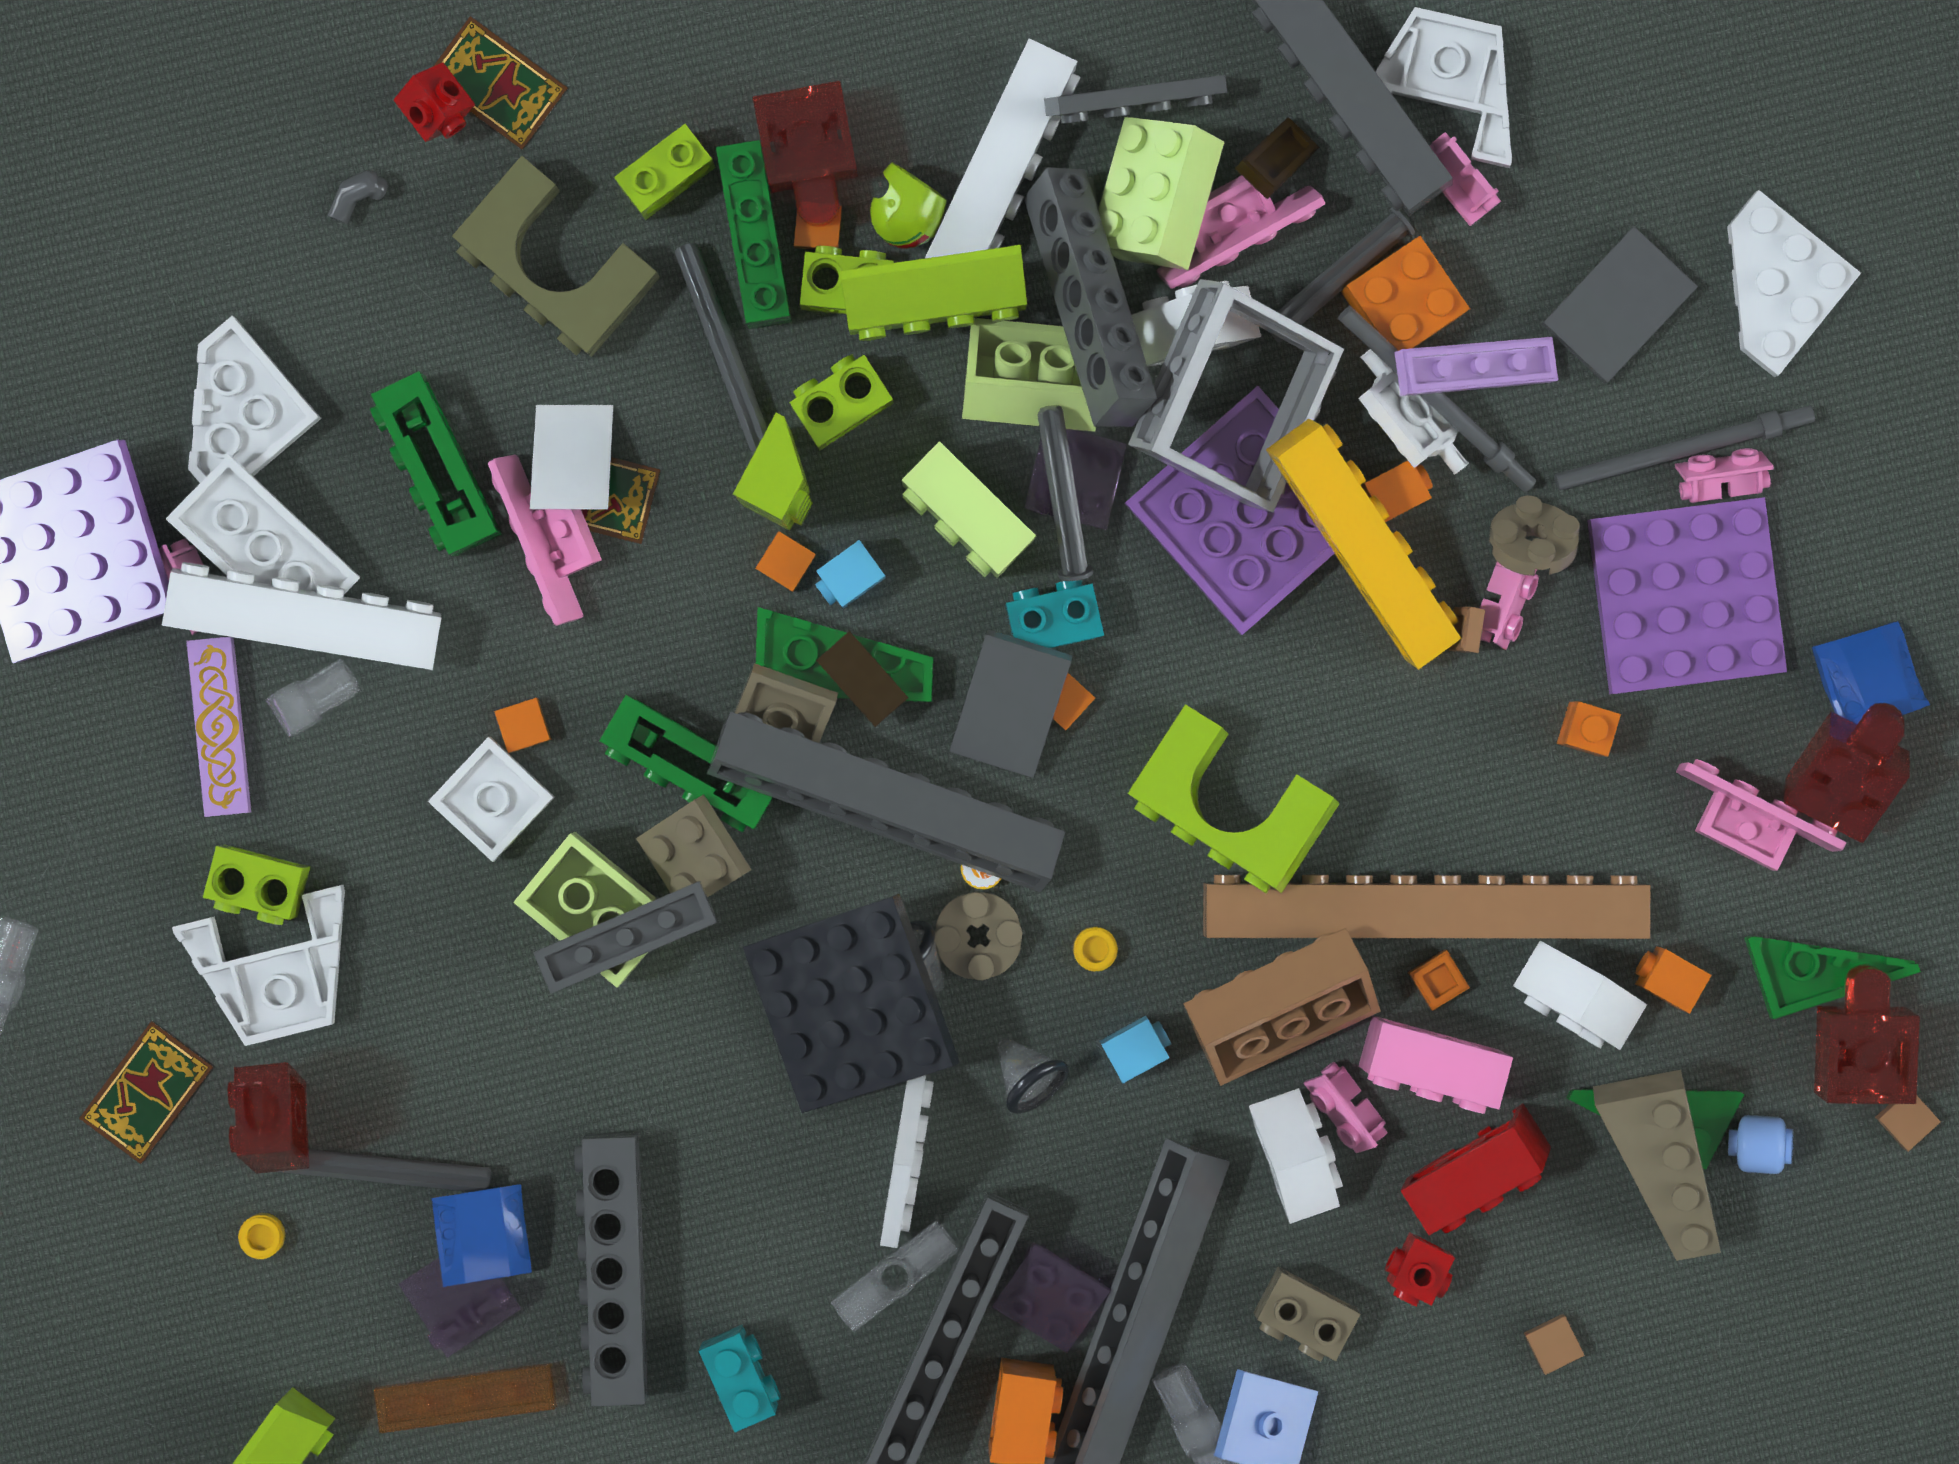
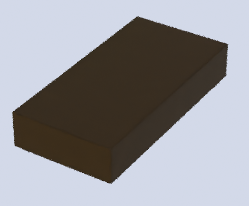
[1235,117,1320,199]
[816,631,909,727]

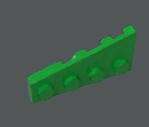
[756,607,933,702]

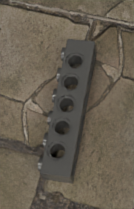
[1024,168,1157,427]
[574,1132,648,1406]

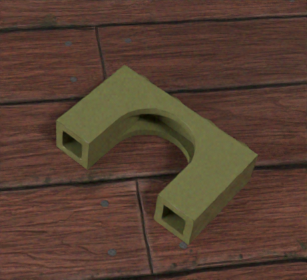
[452,156,660,357]

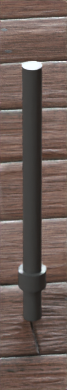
[1338,306,1536,492]
[1554,405,1815,491]

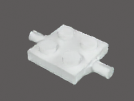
[1358,349,1469,475]

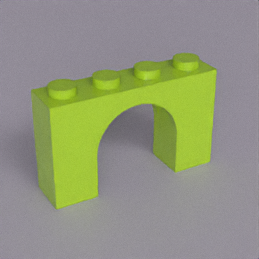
[1128,704,1339,894]

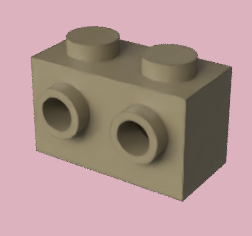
[1253,1266,1361,1361]

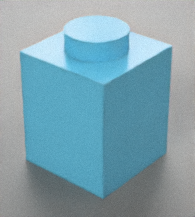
[815,540,886,609]
[1100,1016,1171,1083]

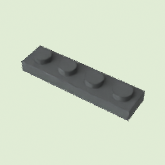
[1044,75,1227,123]
[533,881,718,994]

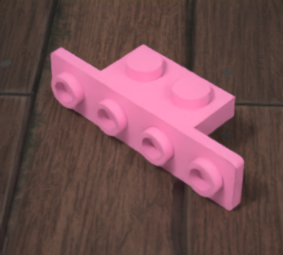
[1157,175,1325,289]
[488,455,602,626]
[1676,759,1846,871]

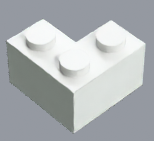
[1131,281,1261,367]
[1513,941,1647,1050]
[1249,1088,1343,1224]

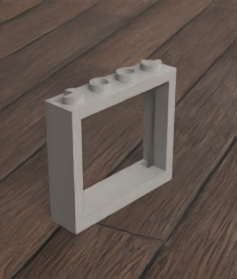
[1128,279,1344,513]

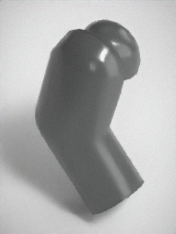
[327,170,388,225]

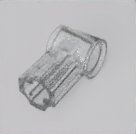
[266,658,362,738]

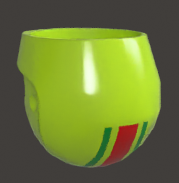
[870,162,947,249]

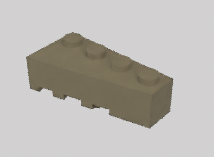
[1593,1070,1721,1261]

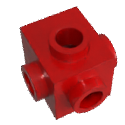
[394,62,475,142]
[1385,1232,1455,1307]

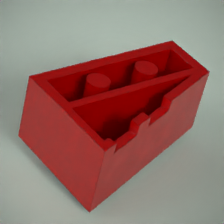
[1400,1103,1551,1235]

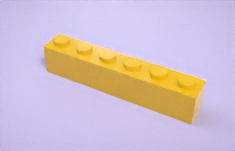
[1266,419,1462,670]

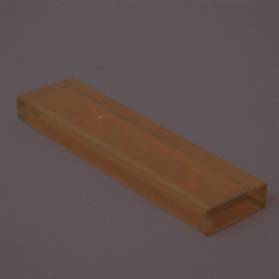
[374,1363,557,1433]

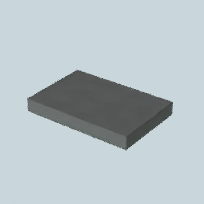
[1542,226,1698,384]
[949,629,1073,778]

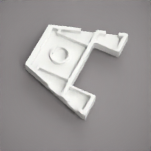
[1375,7,1512,168]
[172,885,345,1046]

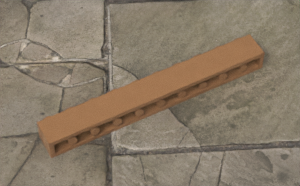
[1203,874,1650,939]

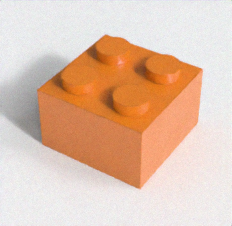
[1341,236,1470,351]
[988,1357,1063,1464]

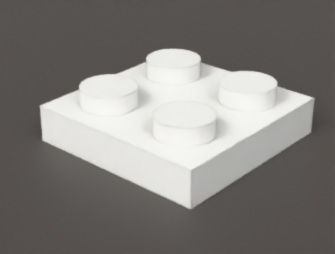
[428,737,555,862]

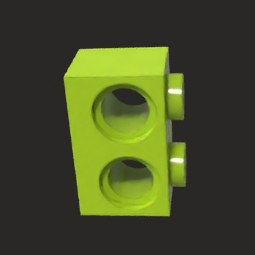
[614,124,716,220]
[800,246,894,314]
[789,354,894,451]
[203,845,310,925]

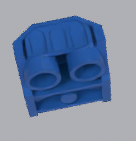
[1812,621,1930,731]
[431,1184,532,1287]

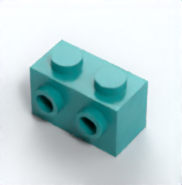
[1005,580,1104,648]
[699,1324,781,1433]

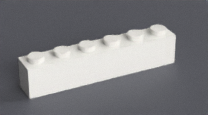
[925,38,1081,258]
[162,562,441,670]

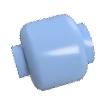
[1728,1115,1793,1174]

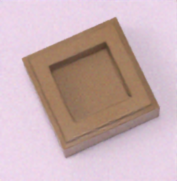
[1448,607,1485,653]
[1875,1088,1941,1152]
[1524,1314,1585,1375]

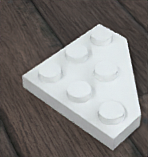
[1727,190,1861,377]
[188,316,322,483]
[880,1075,934,1248]

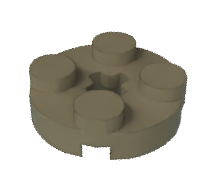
[1489,496,1580,576]
[935,892,1023,981]

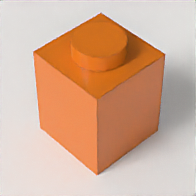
[1361,461,1433,522]
[1557,701,1621,757]
[1635,946,1712,1014]

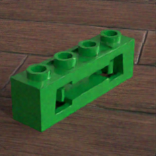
[716,140,792,329]
[370,371,502,557]
[599,695,773,832]

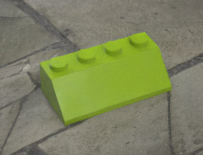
[840,245,1027,341]
[733,413,813,531]
[233,1387,335,1464]

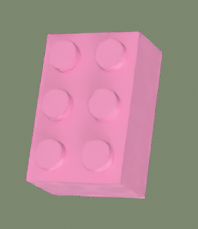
[1359,1015,1513,1114]

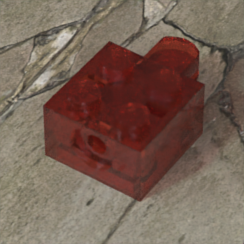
[752,81,858,227]
[1784,703,1910,843]
[1814,964,1920,1104]
[227,1062,309,1174]

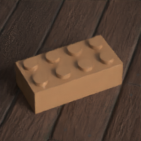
[1183,928,1381,1086]

